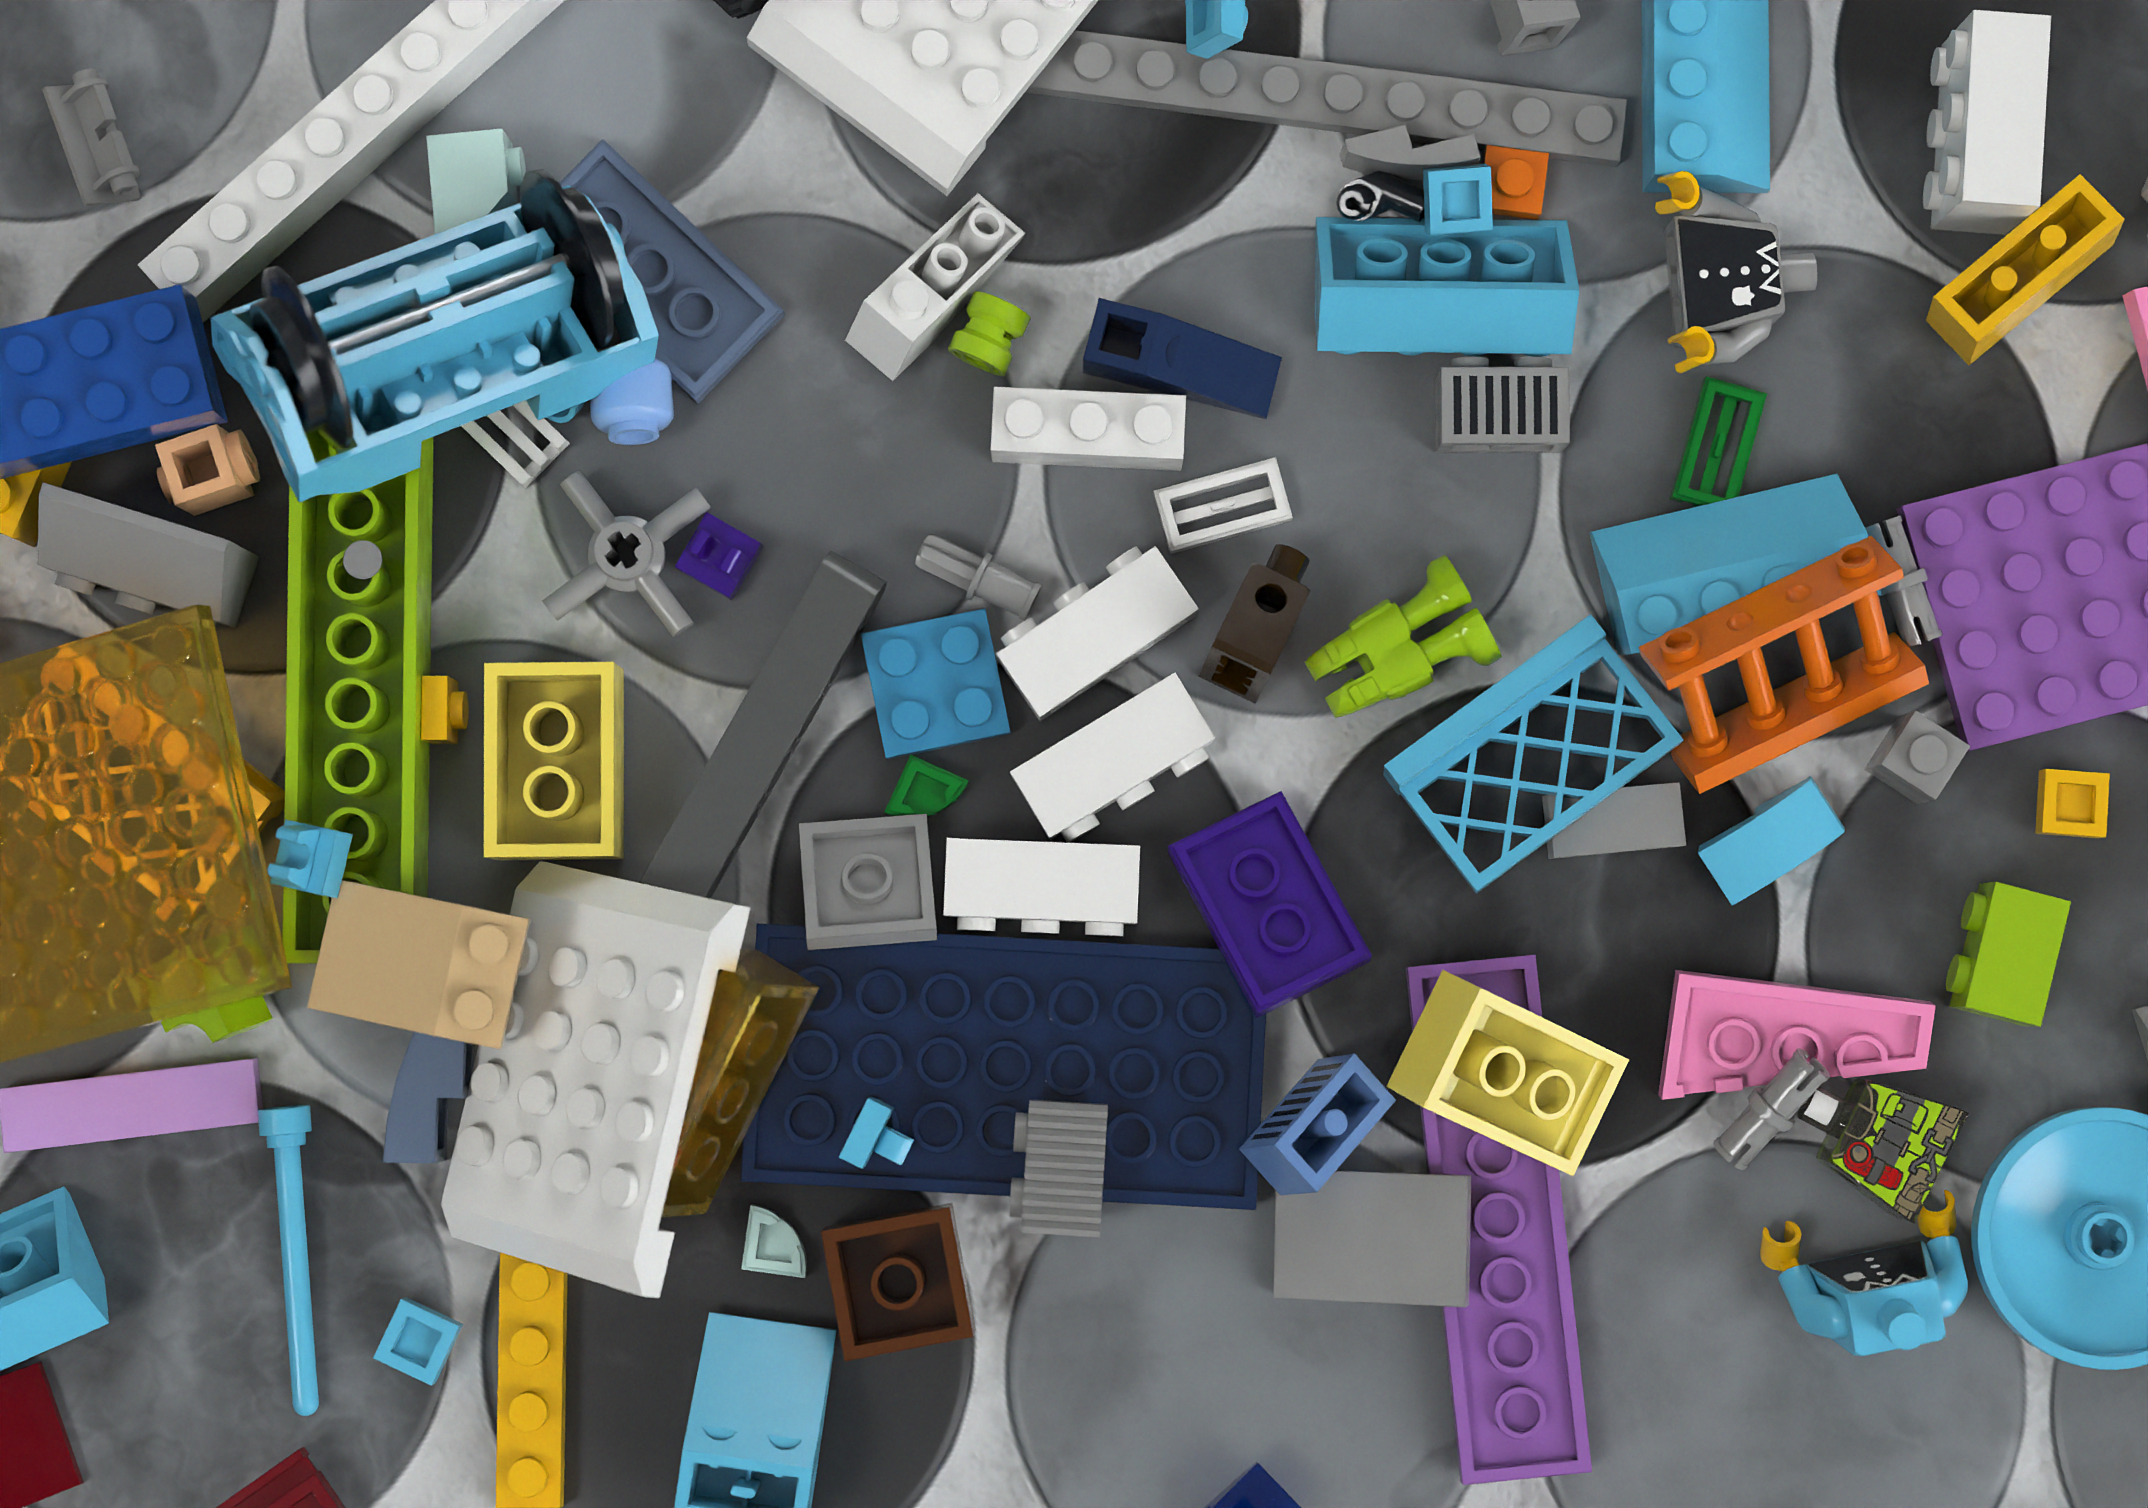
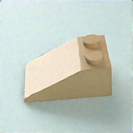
[307,880,530,1049]

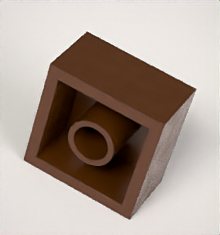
[821,1203,976,1361]

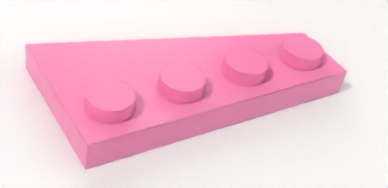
[1658,970,1936,1100]

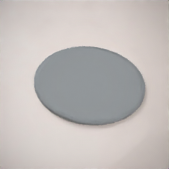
[343,540,382,579]

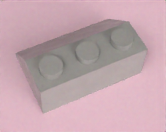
[37,482,259,634]

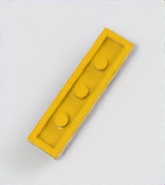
[496,1252,568,1508]

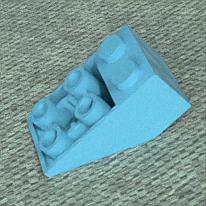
[674,1312,837,1508]

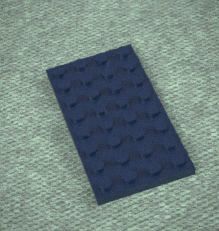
[741,923,1266,1210]

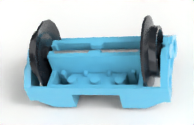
[211,170,659,502]

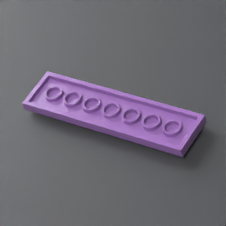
[1405,955,1592,1485]

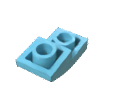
[1698,776,1845,905]

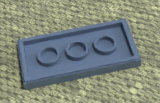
[559,139,785,404]

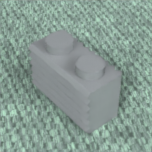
[1009,1099,1108,1237]

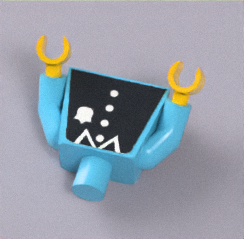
[1760,1190,1968,1356]

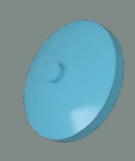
[1971,1107,2148,1370]

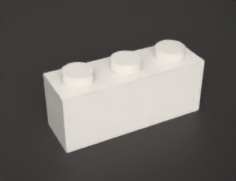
[991,387,1186,471]
[996,546,1199,722]
[1010,673,1215,843]
[943,838,1140,936]

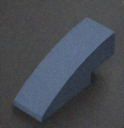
[383,1032,475,1163]

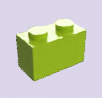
[1946,882,2071,1027]

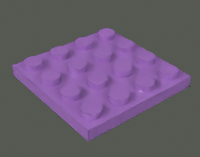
[1896,443,2148,752]

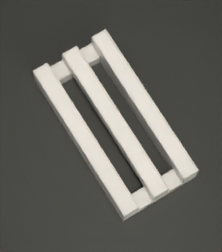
[461,400,570,488]
[1153,457,1293,554]

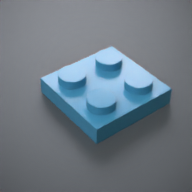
[861,608,1011,760]

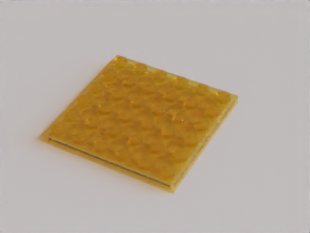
[0,604,292,1064]

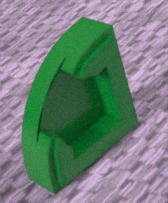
[884,755,969,817]

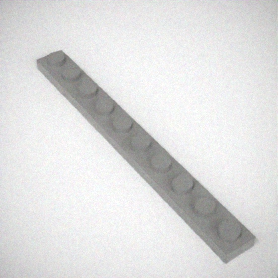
[1025,30,1627,167]

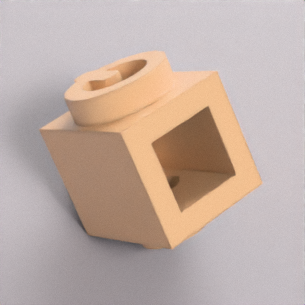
[155,424,260,516]

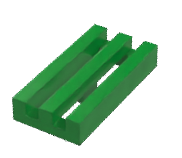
[1669,376,1767,507]

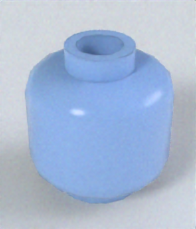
[590,358,674,445]

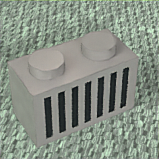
[1435,357,1570,453]

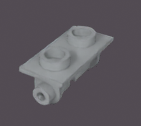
[42,68,141,206]

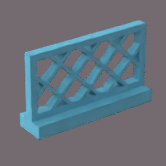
[1383,614,1684,894]

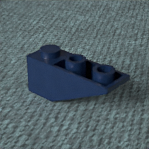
[1083,298,1282,419]

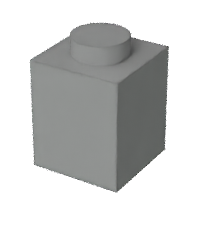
[1864,711,1970,804]

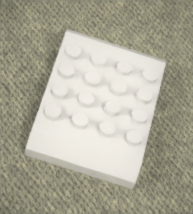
[747,0,1098,196]
[441,861,750,1298]

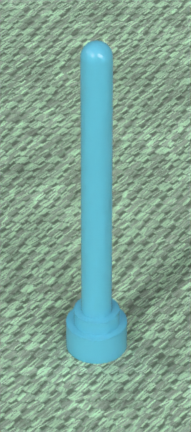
[258,1105,319,1416]

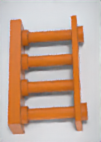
[1639,536,1929,794]

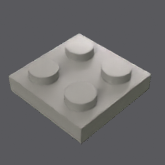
[799,814,937,950]

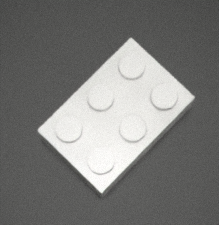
[1923,10,2051,235]

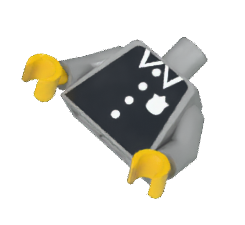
[1655,171,1817,373]

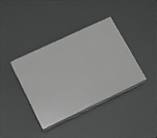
[1273,1170,1471,1308]

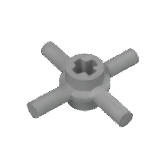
[542,470,711,638]

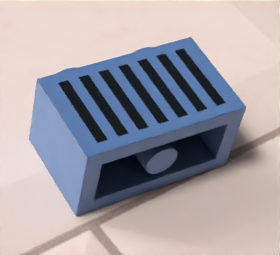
[1239,1053,1396,1195]

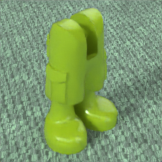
[1304,555,1502,718]

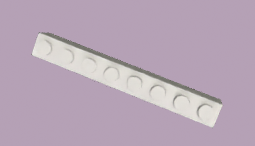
[138,0,565,323]

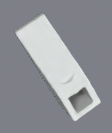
[845,193,1025,381]

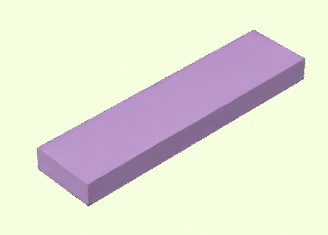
[0,1058,263,1153]

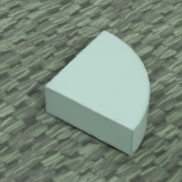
[741,1204,807,1278]

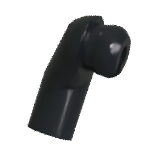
[1336,171,1425,222]

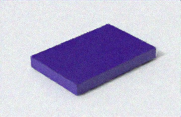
[1168,791,1372,1018]

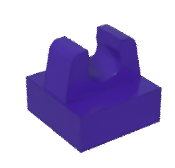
[675,512,763,601]

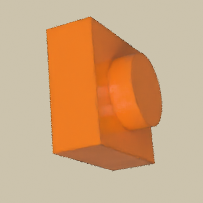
[1482,145,1549,220]

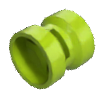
[948,291,1031,376]

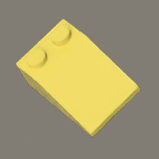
[1386,970,1629,1176]

